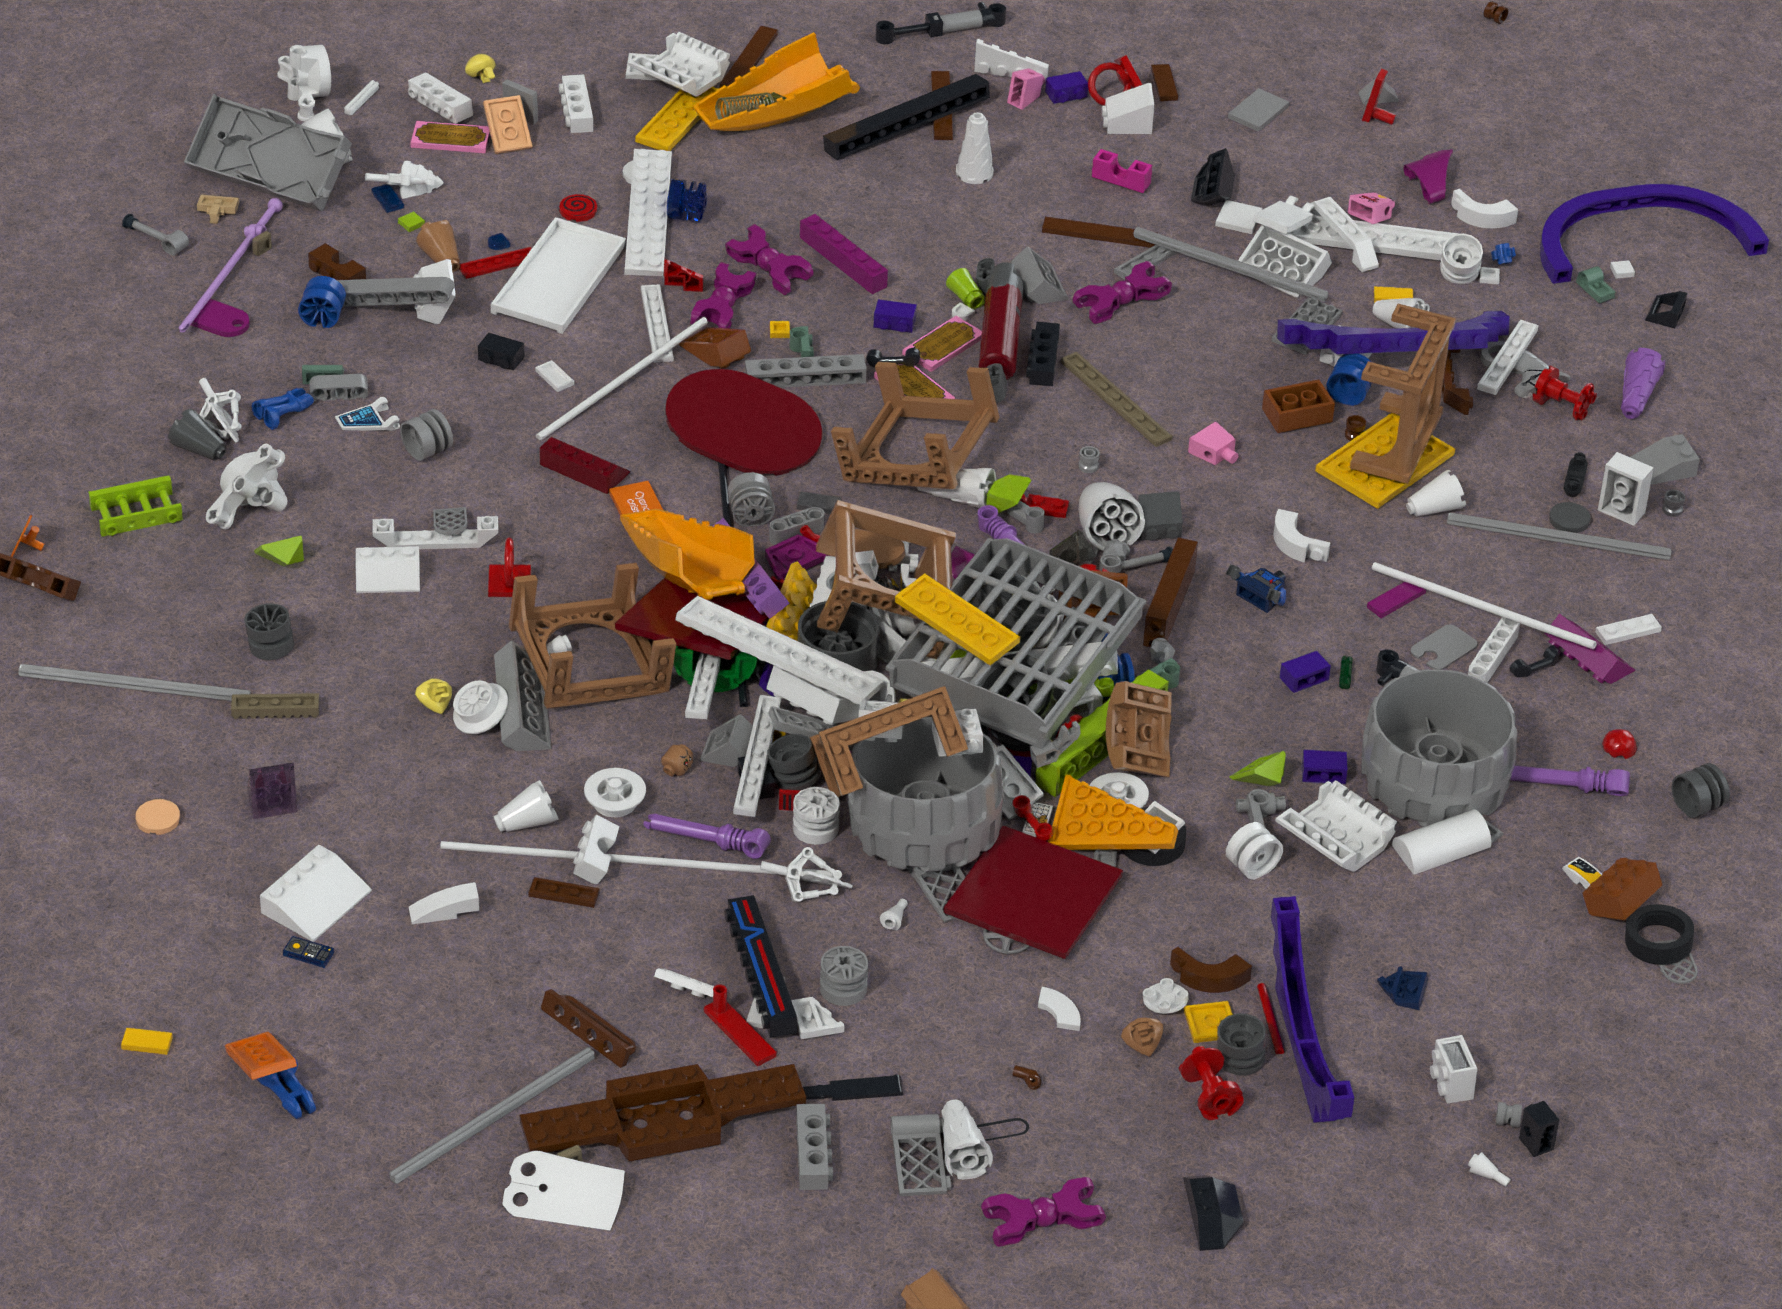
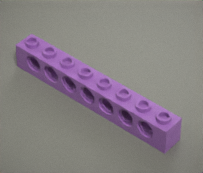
[713,518,790,619]

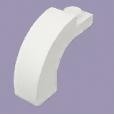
[1451,189,1518,228]
[1273,509,1330,562]

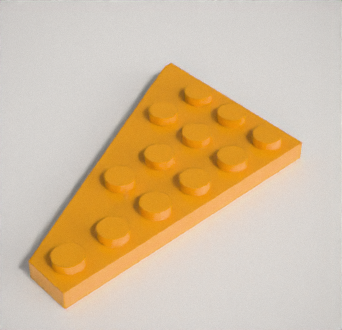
[1048,775,1178,850]

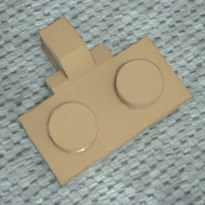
[197,195,239,224]

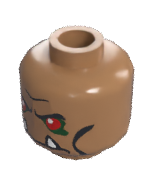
[661,744,693,777]

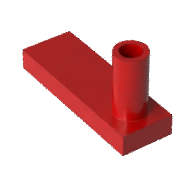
[1362,68,1396,125]

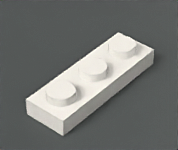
[1595,614,1662,645]

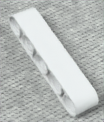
[1468,617,1520,683]

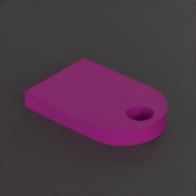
[191,299,250,337]

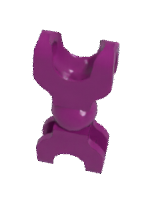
[725,224,814,295]
[1072,261,1172,324]
[690,262,757,329]
[981,1177,1106,1247]

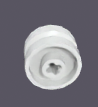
[1226,822,1283,880]

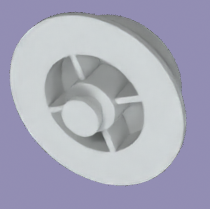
[453,680,509,734]
[584,768,646,817]
[1089,772,1149,808]

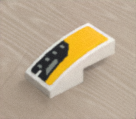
[1562,857,1602,889]

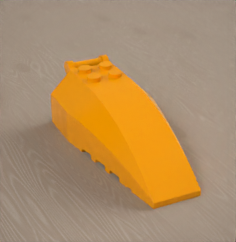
[693,32,860,131]
[620,509,755,600]

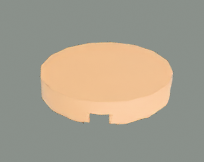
[136,799,180,835]

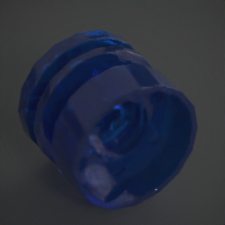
[667,178,707,222]

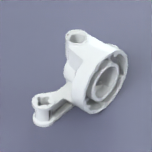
[277,45,331,121]
[206,444,287,530]

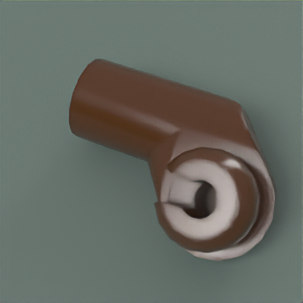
[1013,1065,1042,1090]

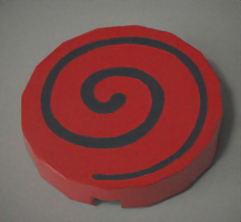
[559,194,597,222]

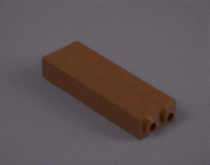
[1143,537,1198,648]

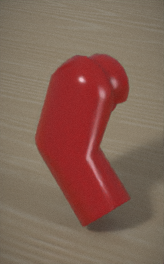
[800,525,820,543]

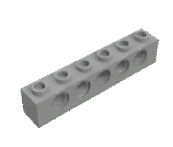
[745,354,867,388]

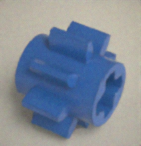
[1491,243,1516,265]

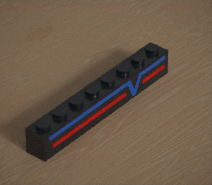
[724,895,797,1038]

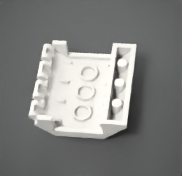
[628,32,730,97]
[1275,780,1397,872]

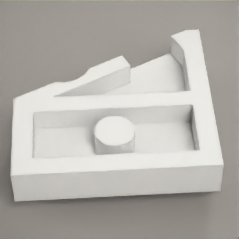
[791,997,844,1039]

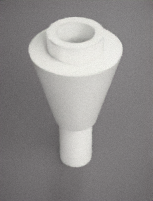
[880,899,908,930]
[1468,1152,1511,1187]

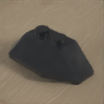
[1191,148,1235,204]
[1183,1175,1244,1251]

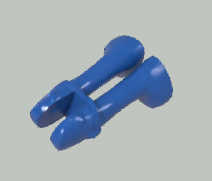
[252,388,314,430]
[257,1055,316,1119]

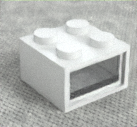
[1430,1035,1477,1103]

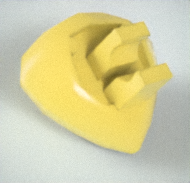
[465,54,496,83]
[415,679,452,714]

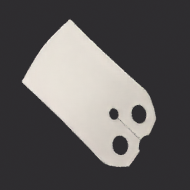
[503,1151,625,1230]

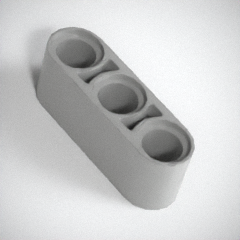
[309,374,368,401]
[769,507,825,545]

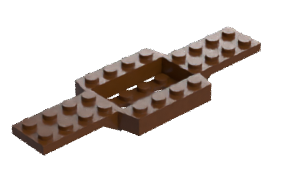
[519,1064,806,1162]

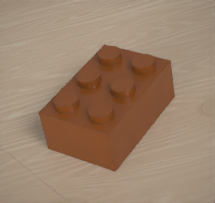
[1262,379,1335,433]
[1582,858,1663,920]

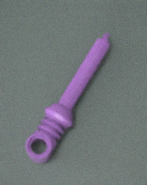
[978,505,1025,545]
[1510,766,1630,796]
[644,814,771,859]

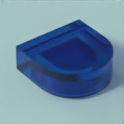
[488,233,511,250]

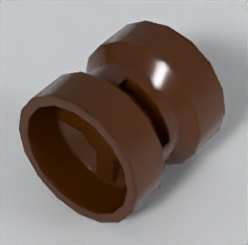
[1483,1,1509,24]
[1345,415,1366,441]

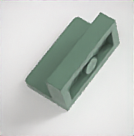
[302,365,344,384]

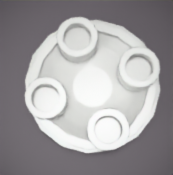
[1143,978,1189,1014]

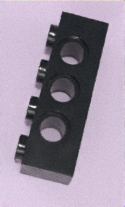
[1026,322,1060,387]

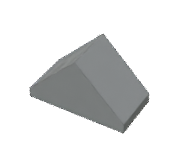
[1358,78,1399,104]

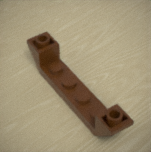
[1442,349,1473,415]

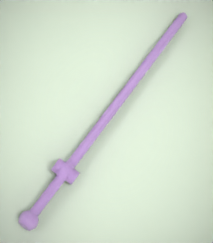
[178,198,283,333]

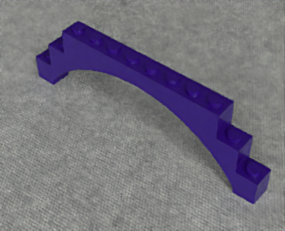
[1277,311,1510,354]
[1271,896,1354,1123]

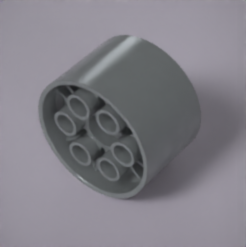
[797,601,879,672]

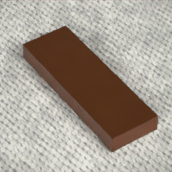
[1151,64,1178,101]
[528,877,600,908]

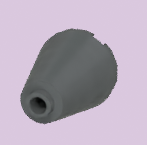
[168,409,226,460]

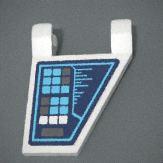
[335,397,400,431]

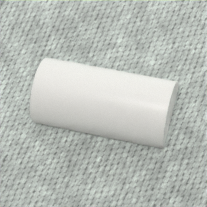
[1392,809,1491,874]

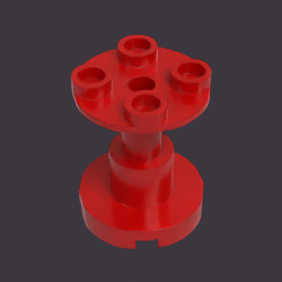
[1533,365,1597,421]
[1179,1046,1244,1120]

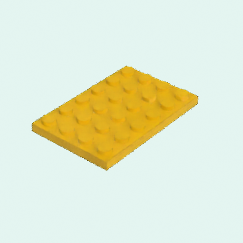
[1315,413,1455,509]

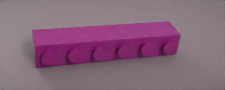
[800,214,888,294]

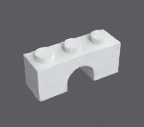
[573,815,619,884]

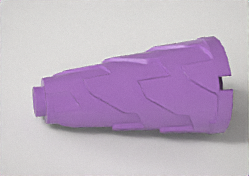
[1621,348,1666,419]

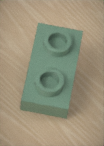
[1576,266,1615,303]
[789,326,814,357]
[1141,658,1180,689]

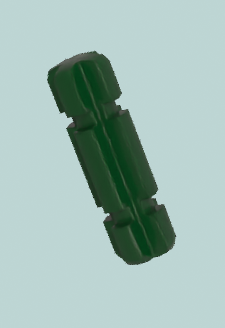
[1339,656,1353,689]

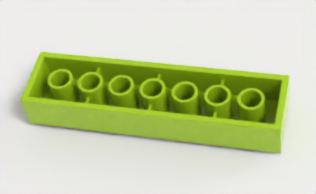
[1035,669,1169,797]

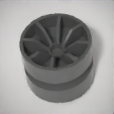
[244,603,294,660]

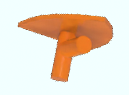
[11,514,44,557]

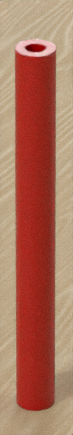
[1257,983,1284,1055]

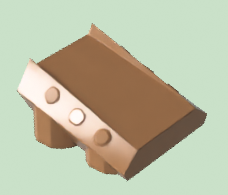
[901,1268,969,1309]

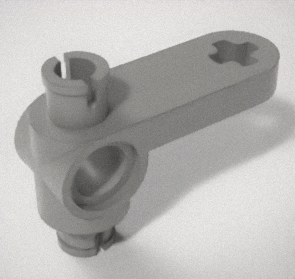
[1236,789,1286,827]

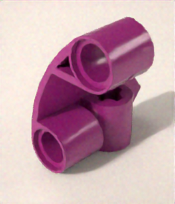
[1403,149,1453,204]

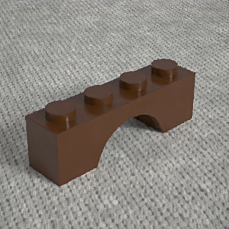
[0,553,81,601]

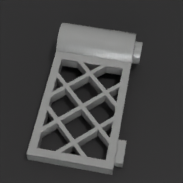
[906,864,965,923]
[890,1114,951,1196]

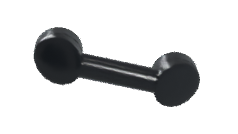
[866,348,921,367]
[1510,645,1561,677]

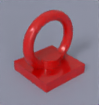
[1088,55,1142,106]
[488,537,531,597]

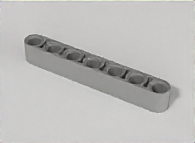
[337,277,455,306]

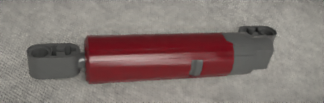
[976,258,1023,403]

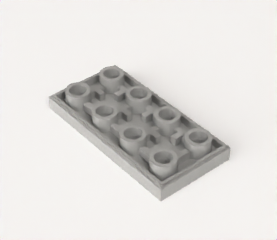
[1272,297,1343,355]

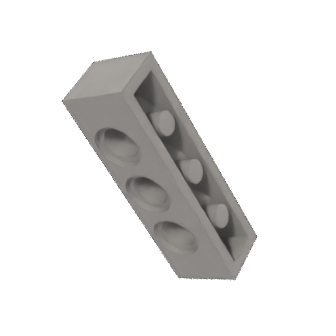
[796,1104,833,1190]

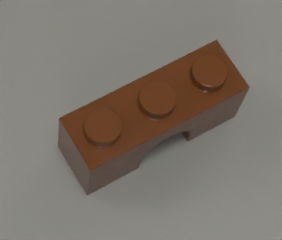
[308,243,366,280]

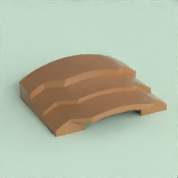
[1106,681,1172,777]

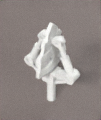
[365,161,444,199]
[199,378,241,442]
[760,847,853,903]

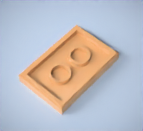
[483,95,533,154]

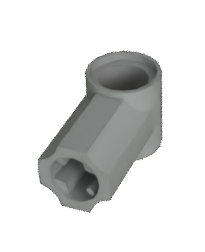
[1007,500,1044,534]

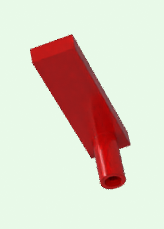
[704,984,777,1067]

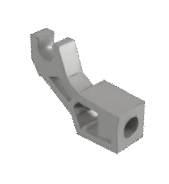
[1030,721,1081,768]

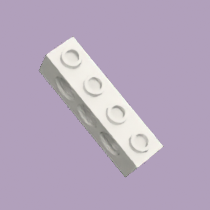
[408,72,473,124]
[559,74,593,133]

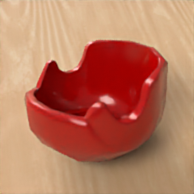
[1602,729,1637,759]

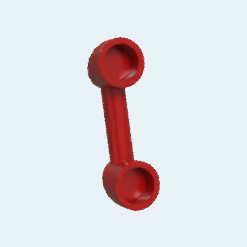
[1012,795,1053,841]

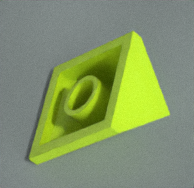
[986,474,1031,513]
[254,536,304,567]
[1229,751,1286,786]

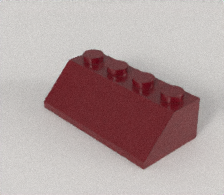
[539,437,630,494]

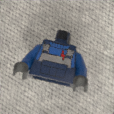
[1225,564,1286,613]

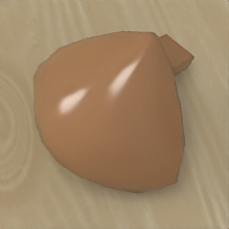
[1121,1018,1163,1056]

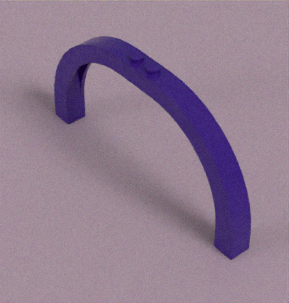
[1540,184,1769,284]

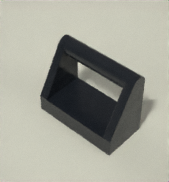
[1645,291,1687,329]

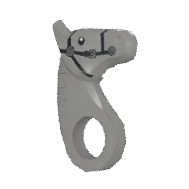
[1480,341,1570,398]

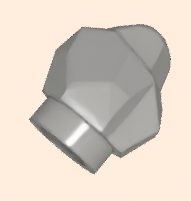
[1102,539,1130,561]
[1150,638,1175,664]

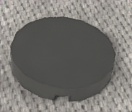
[1549,502,1591,533]

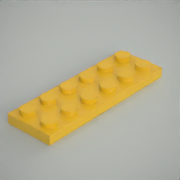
[635,87,718,151]
[766,561,817,641]
[895,573,1020,666]

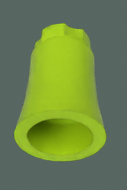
[946,268,985,310]

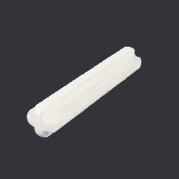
[344,80,379,115]

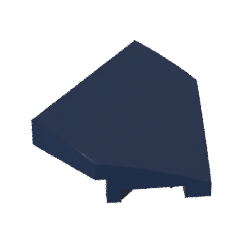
[1377,966,1428,1010]

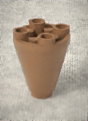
[416,220,460,272]

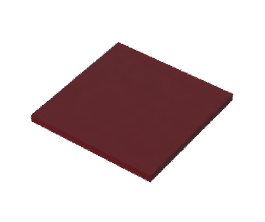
[615,578,769,660]
[943,825,1123,959]

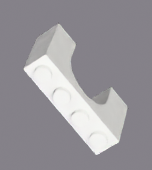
[810,550,879,608]

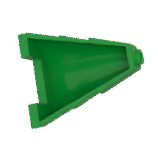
[673,646,757,692]

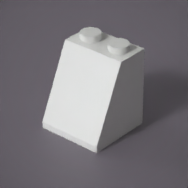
[1102,83,1154,134]

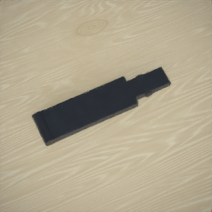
[803,1075,903,1101]

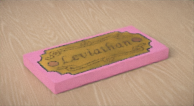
[411,121,490,153]
[902,316,982,372]
[874,364,955,399]

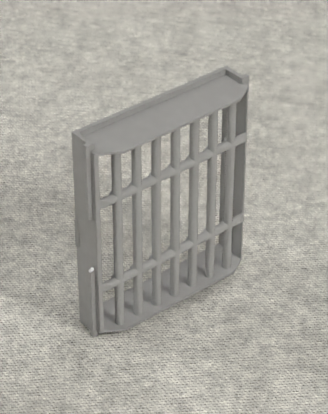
[886,538,1146,749]

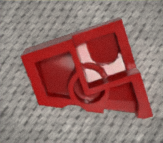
[664,259,704,292]

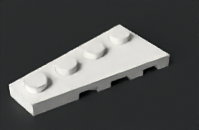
[974,39,1049,82]

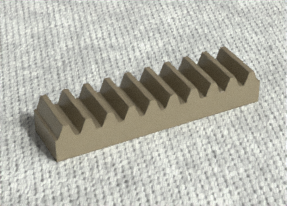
[231,693,319,719]

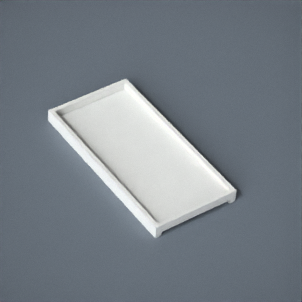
[491,217,626,334]

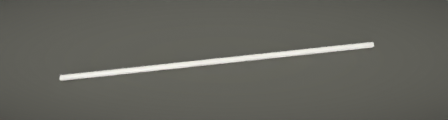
[441,841,833,878]

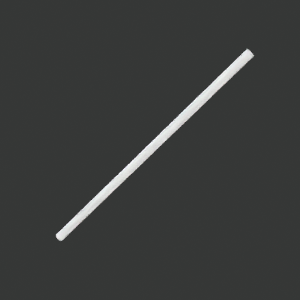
[536,317,708,441]
[1372,562,1596,649]

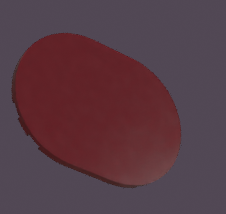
[665,369,822,476]

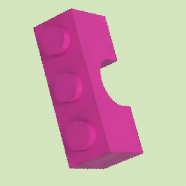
[1092,149,1153,193]

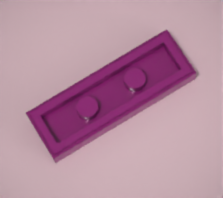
[1367,582,1426,618]

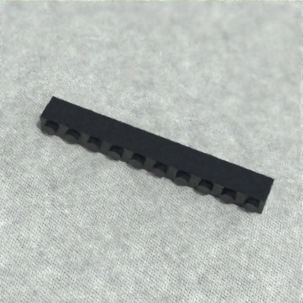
[823,74,990,160]

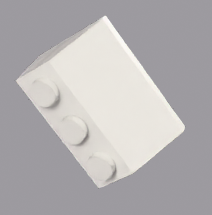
[413,259,456,324]
[356,546,420,593]

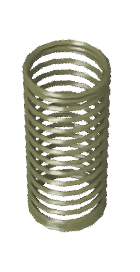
[715,93,774,120]

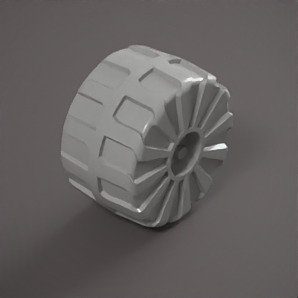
[1361,669,1517,827]
[848,717,1003,872]

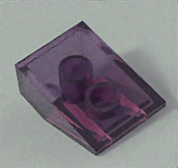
[248,763,297,819]

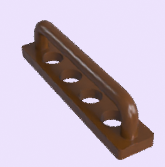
[541,989,636,1068]

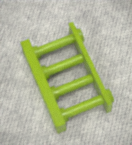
[88,475,183,537]

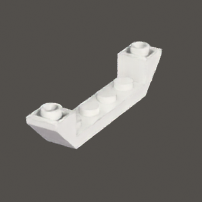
[1302,197,1379,272]
[373,516,498,549]

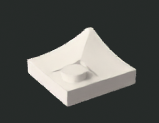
[878,621,906,663]

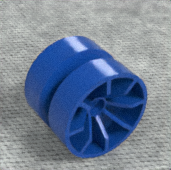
[298,276,346,328]

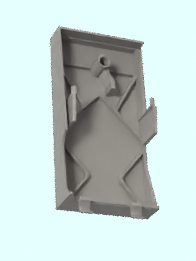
[184,94,352,212]

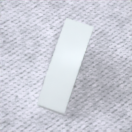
[409,882,479,924]

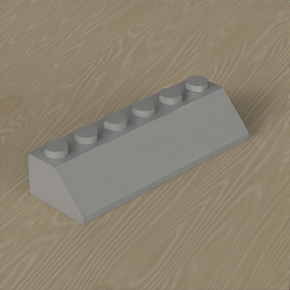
[494,640,551,751]

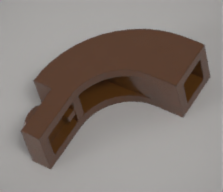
[1170,947,1252,993]

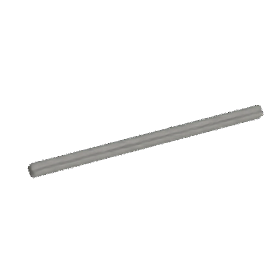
[1133,227,1328,302]
[1447,512,1672,560]
[18,664,251,701]
[389,1047,595,1184]

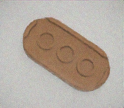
[855,529,906,569]

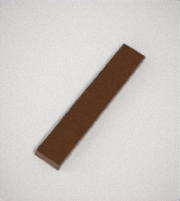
[720,26,778,88]
[931,71,953,140]
[1042,216,1158,248]

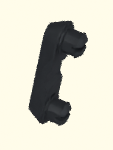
[1564,452,1588,497]

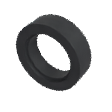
[1121,807,1186,866]
[1625,904,1694,965]

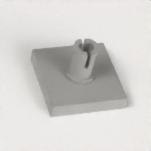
[502,79,538,124]

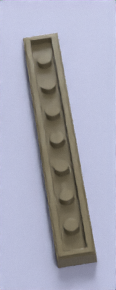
[1060,351,1172,447]

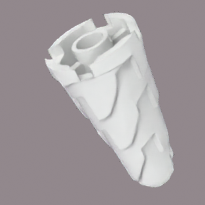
[956,112,994,184]
[915,468,996,508]
[941,1100,993,1180]

